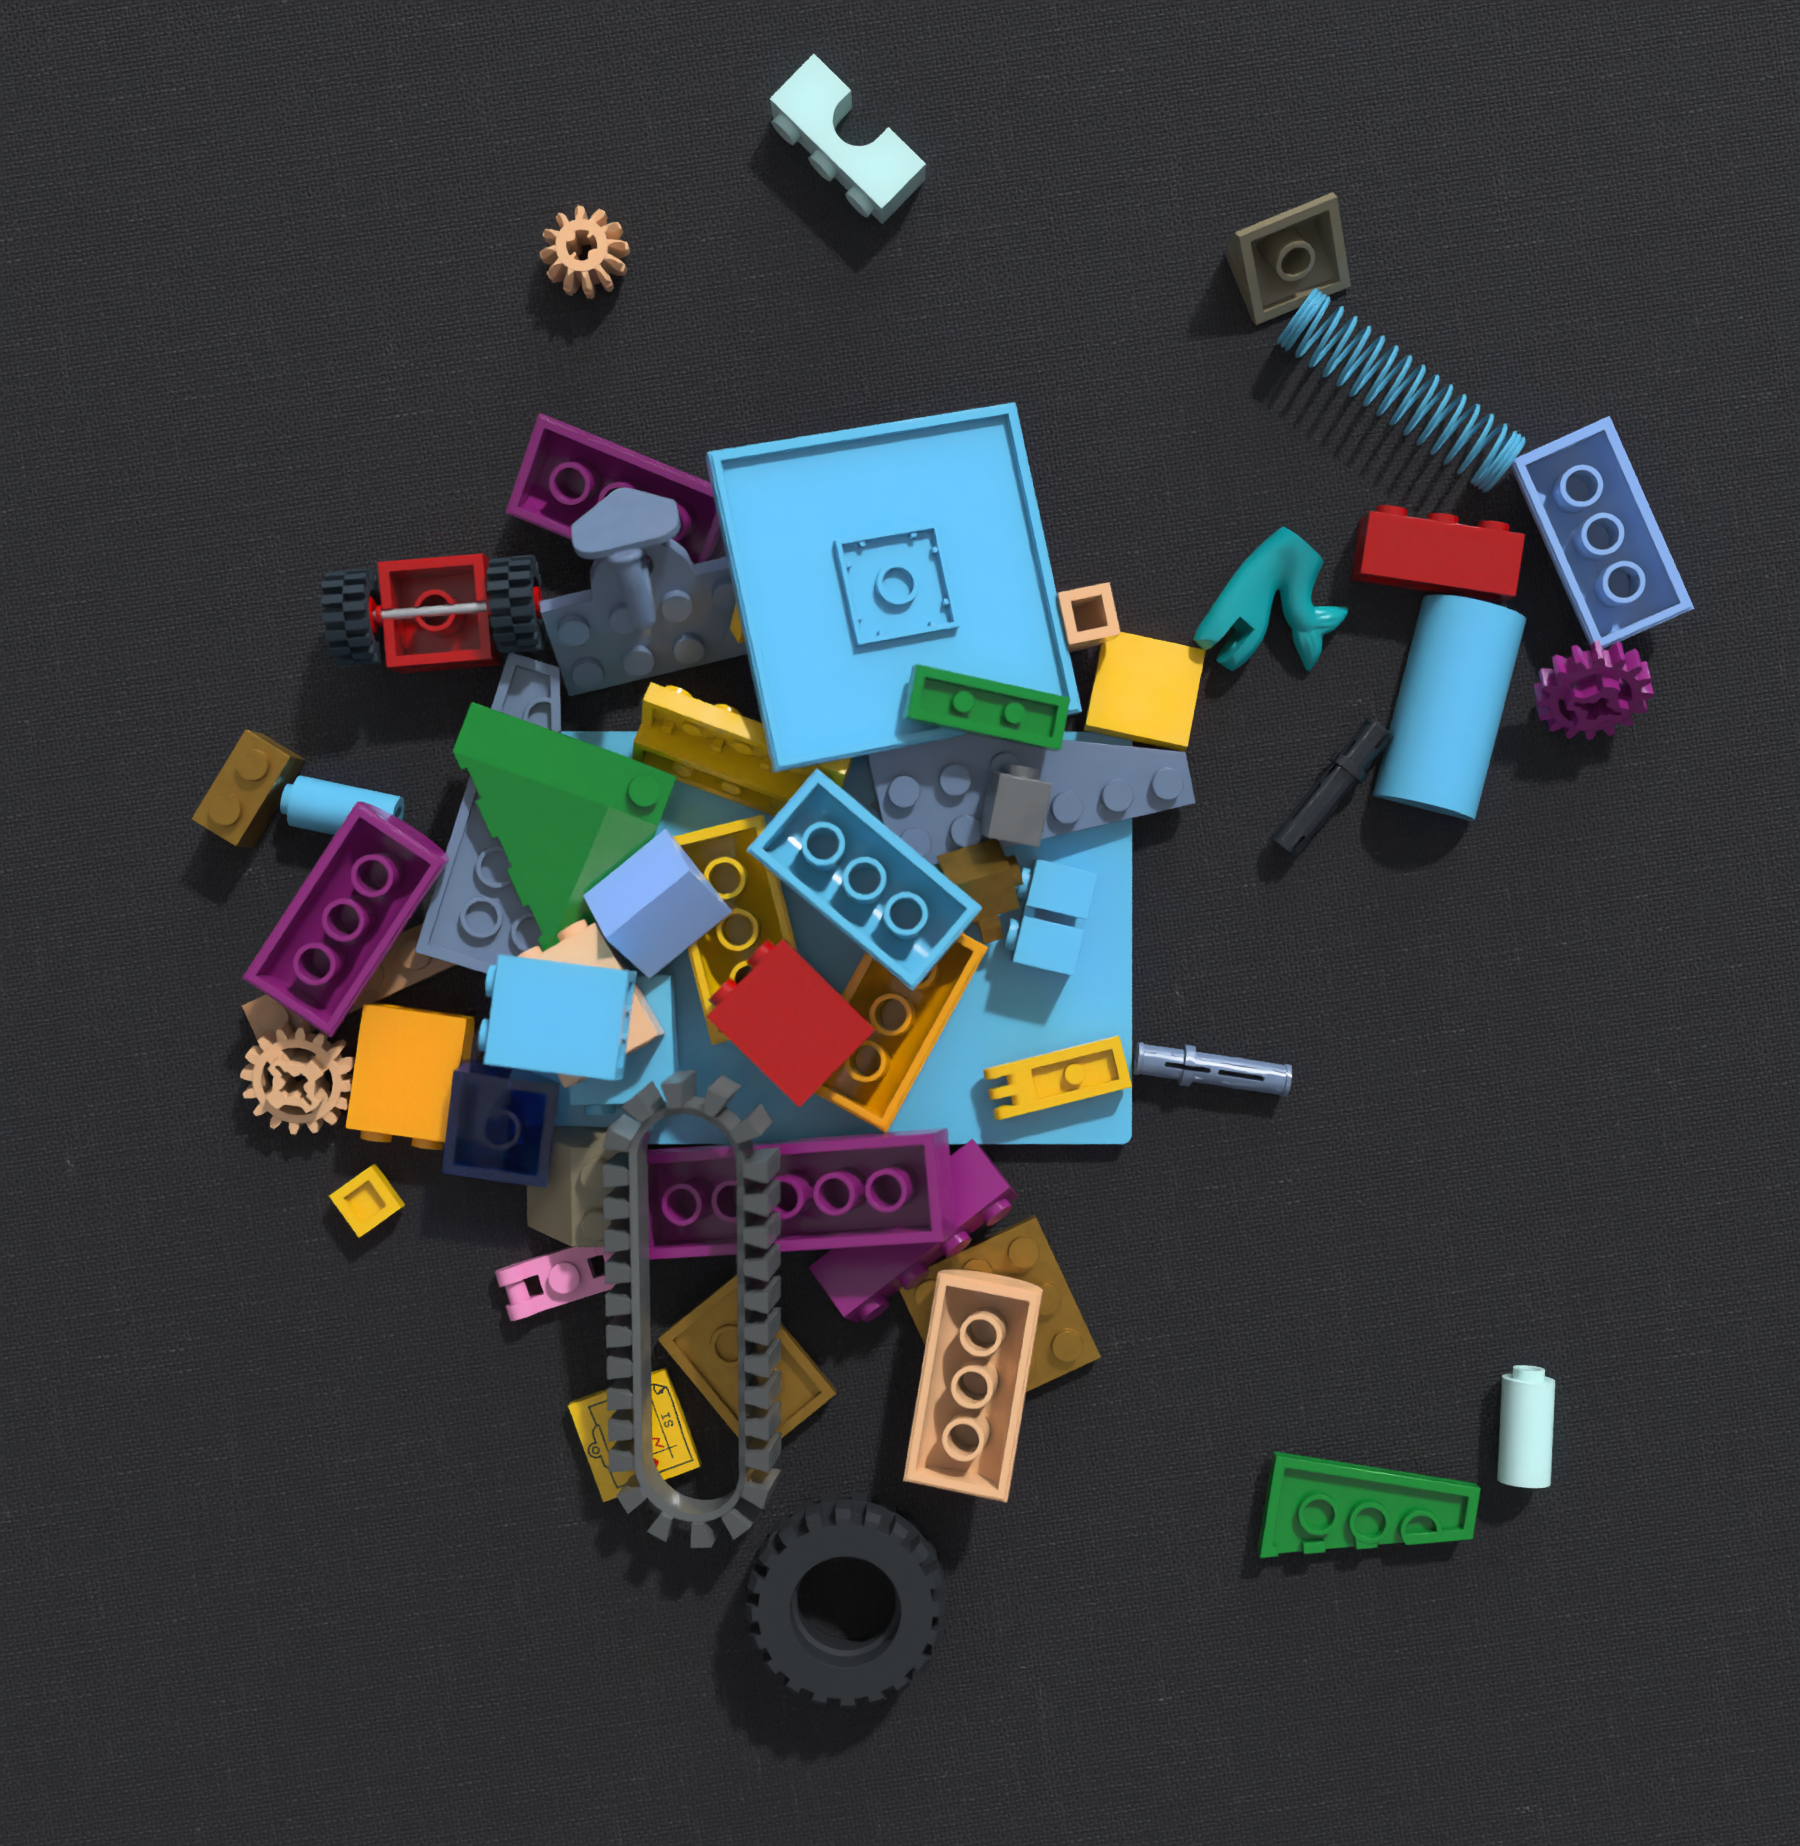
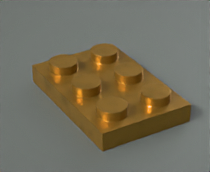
[658,1273,837,1439]

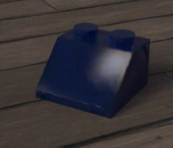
[442,1058,560,1188]

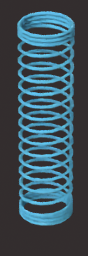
[1277,288,1526,493]

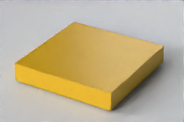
[1084,632,1206,752]

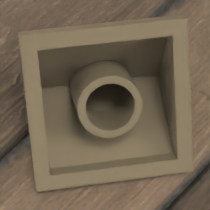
[1225,192,1351,325]

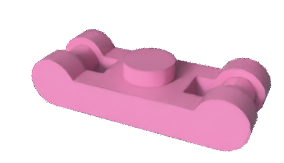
[495,1246,615,1321]

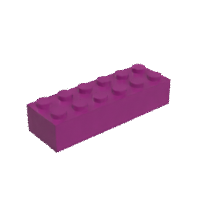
[647,1128,957,1260]

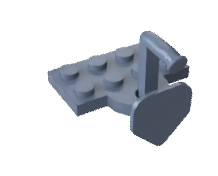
[540,487,747,696]

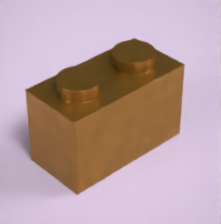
[192,729,307,848]

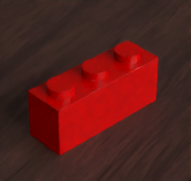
[1351,505,1525,603]

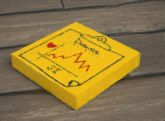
[568,1367,702,1502]

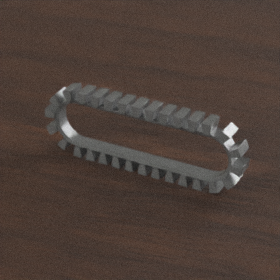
[603,1070,781,1548]

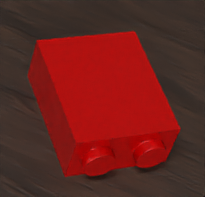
[707,939,875,1108]

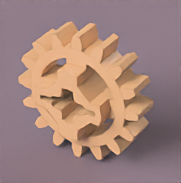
[240,1021,355,1135]

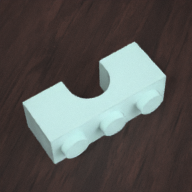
[770,54,926,224]

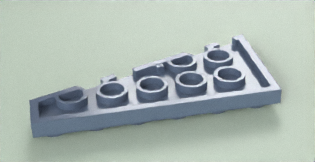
[415,653,561,974]
[866,734,1196,865]

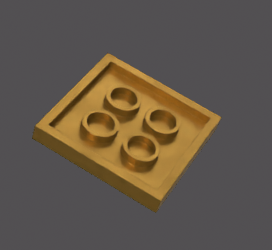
[900,1215,1101,1392]

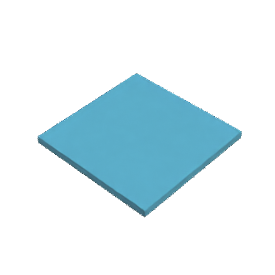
[705,402,1082,773]

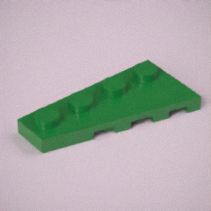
[1257,1451,1481,1558]

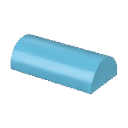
[1372,594,1526,821]
[747,769,982,991]

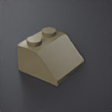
[526,1125,630,1247]

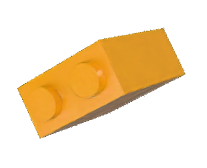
[346,1002,476,1150]

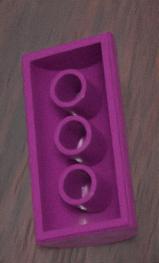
[505,413,724,564]
[242,801,449,1037]

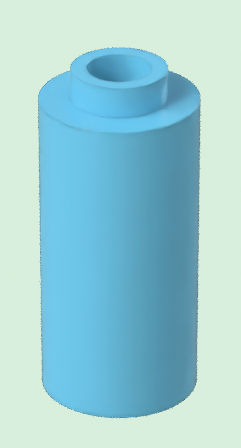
[280,775,404,835]

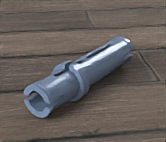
[1133,1042,1292,1097]

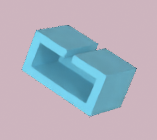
[1004,859,1098,976]

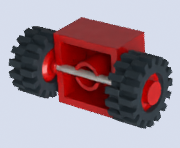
[321,553,546,674]

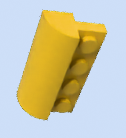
[632,682,853,817]

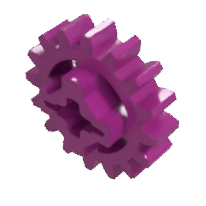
[1533,641,1654,740]

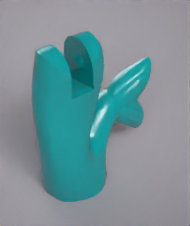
[1193,527,1348,671]

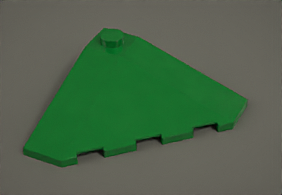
[452,702,677,952]

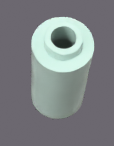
[1497,1365,1555,1488]

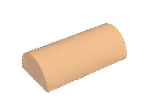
[903,1269,1043,1502]

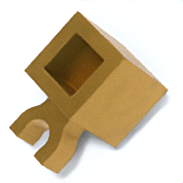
[937,839,1023,944]

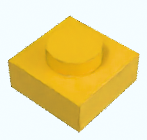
[329,1164,405,1238]

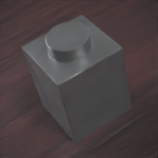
[979,763,1052,847]

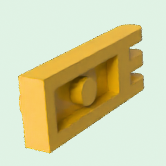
[983,1035,1132,1120]

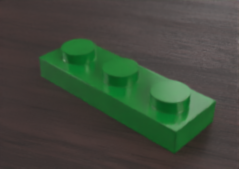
[902,664,1070,752]

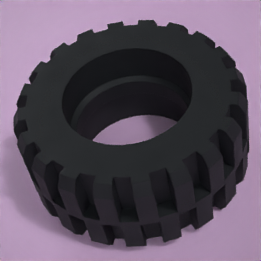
[746,1492,946,1709]

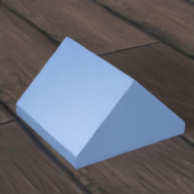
[583,829,732,978]

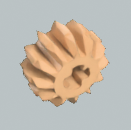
[540,205,630,299]

